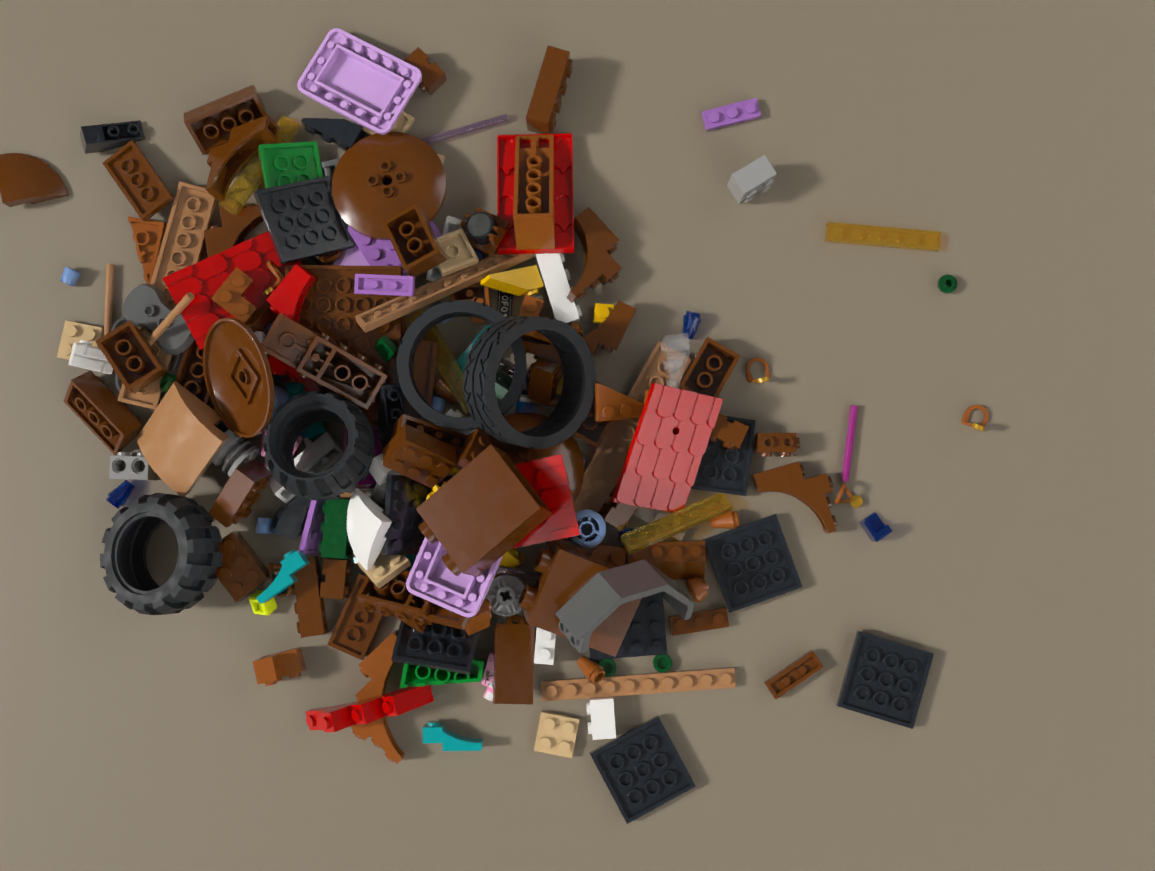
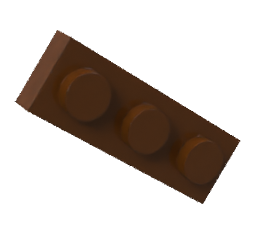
[669,607,729,636]
[764,650,824,700]

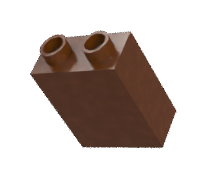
[416,444,552,577]
[518,540,642,657]

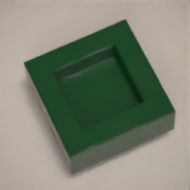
[374,335,399,363]

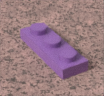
[701,98,761,132]
[354,274,415,297]
[299,499,327,556]

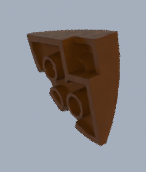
[0,153,69,207]

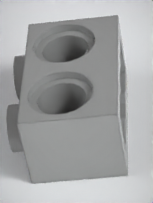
[109,452,155,480]

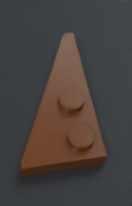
[128,216,167,284]
[595,383,644,422]

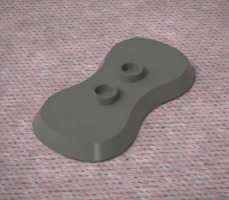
[122,283,194,355]

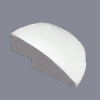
[347,488,392,571]

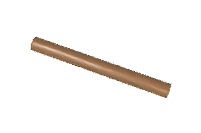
[104,264,114,336]
[146,292,194,345]

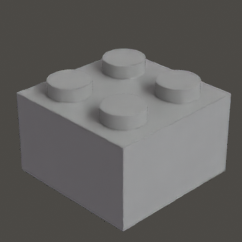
[727,155,777,204]

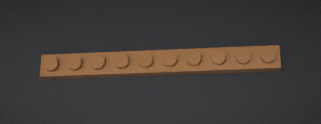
[355,253,535,333]
[541,667,736,701]

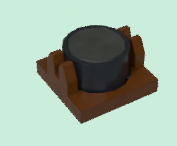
[461,207,510,257]

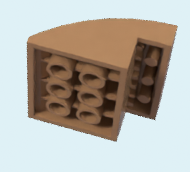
[136,381,229,497]

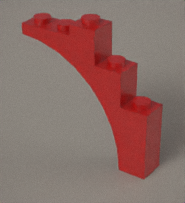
[266,264,326,392]
[305,685,434,732]

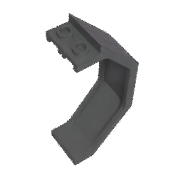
[555,559,695,654]

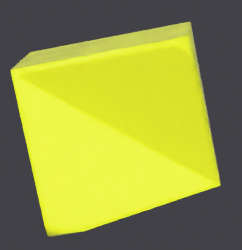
[248,590,277,615]

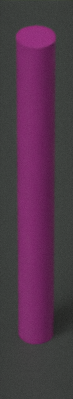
[841,405,858,482]

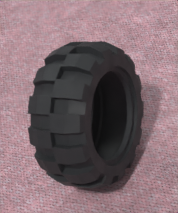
[100,493,223,615]

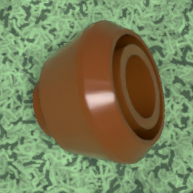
[685,577,710,603]

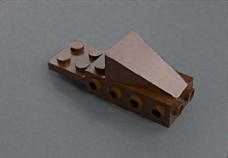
[261,312,388,409]
[356,570,469,633]

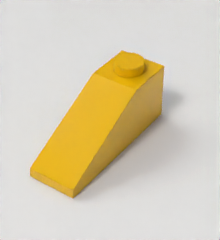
[480,265,544,296]

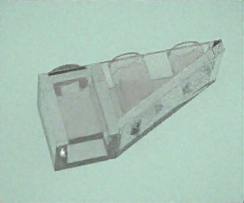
[660,333,690,388]

